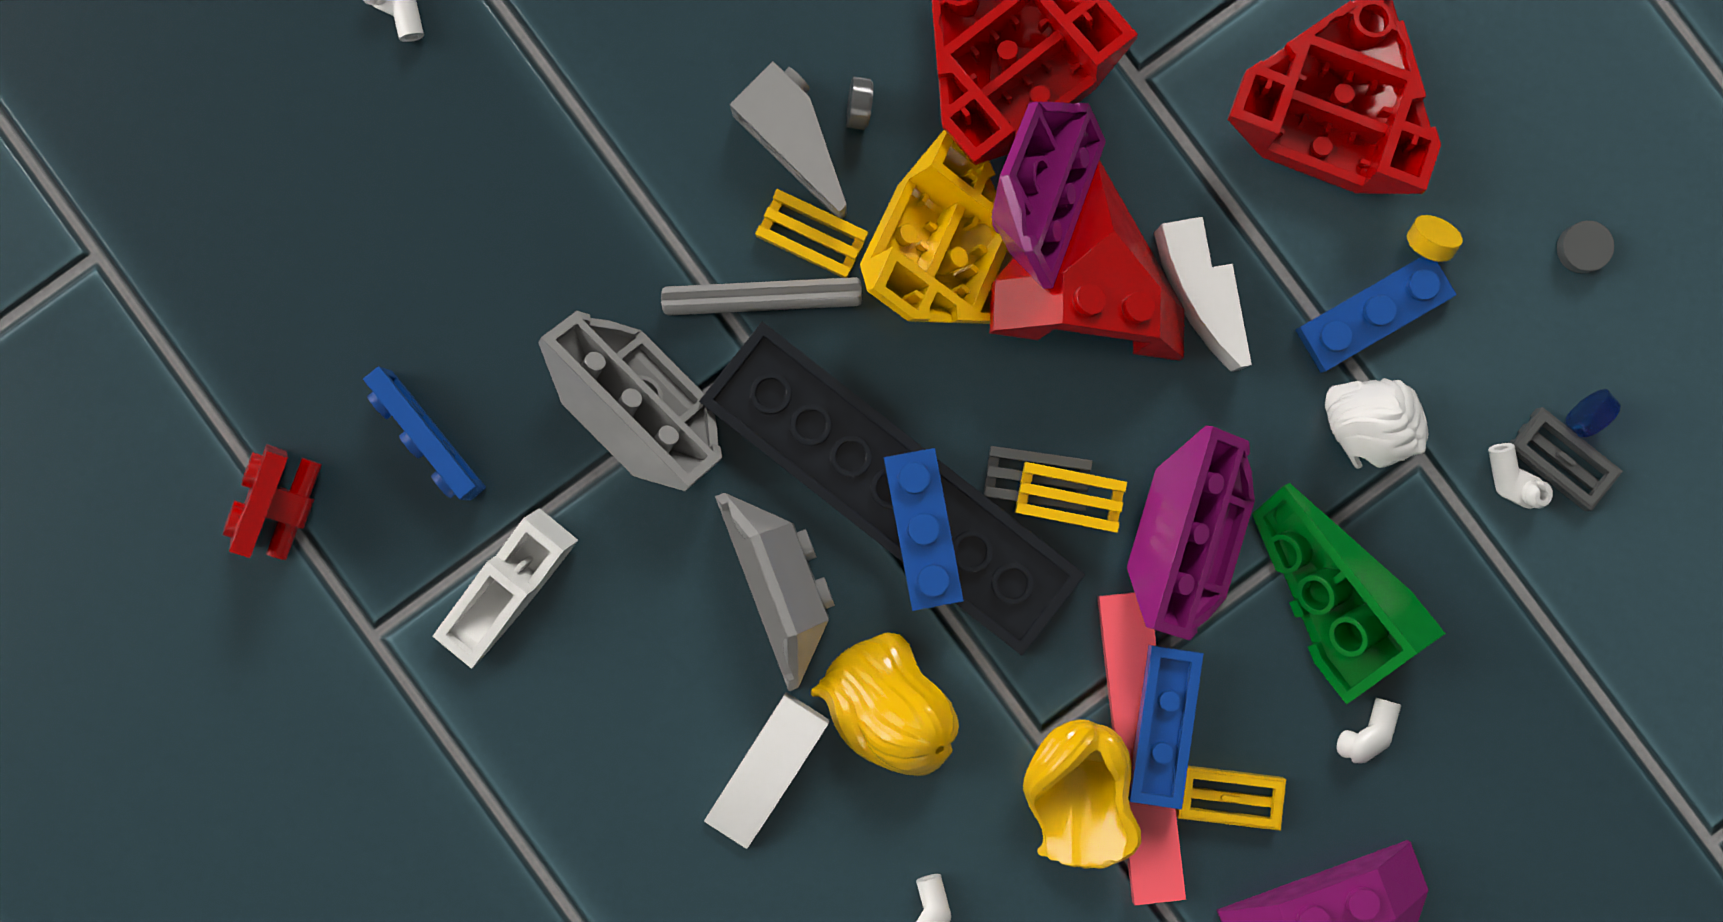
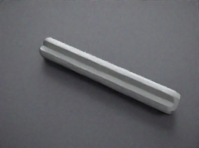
[661,277,862,315]

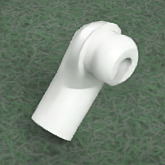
[363,0,424,42]
[1488,443,1553,509]
[1336,698,1401,763]
[916,874,951,922]

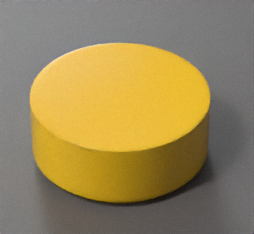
[1407,215,1463,262]

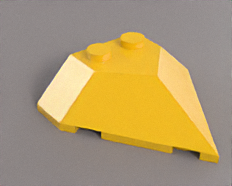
[860,130,1013,324]

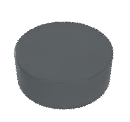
[846,76,873,130]
[1557,221,1614,274]

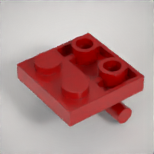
[222,444,322,560]

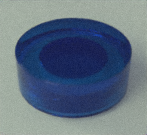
[1565,389,1621,437]

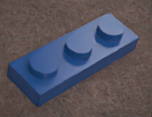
[1295,256,1457,373]
[363,366,486,501]
[884,448,964,611]
[1128,645,1204,810]

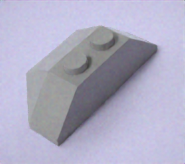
[538,311,722,491]
[715,493,835,691]

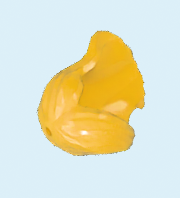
[811,632,959,776]
[1023,719,1141,869]

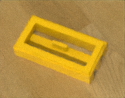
[755,189,868,278]
[1014,462,1127,533]
[1176,766,1286,831]

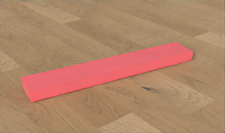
[1097,592,1186,905]

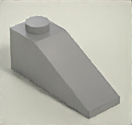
[730,61,847,219]

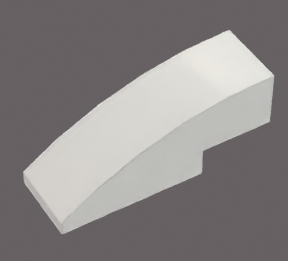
[1154,217,1252,372]
[433,508,578,669]
[704,692,829,849]

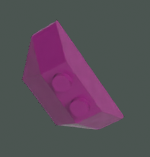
[991,102,1106,289]
[1127,425,1255,640]
[1216,840,1429,922]

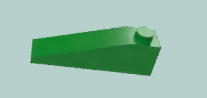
[1252,483,1446,705]

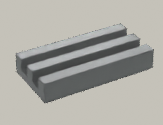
[1509,407,1623,511]
[983,446,1092,511]

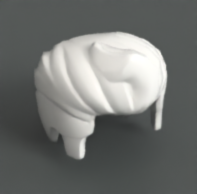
[1325,378,1429,469]

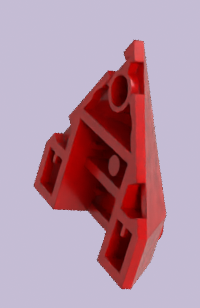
[932,0,1138,165]
[1227,0,1441,194]
[989,159,1185,361]

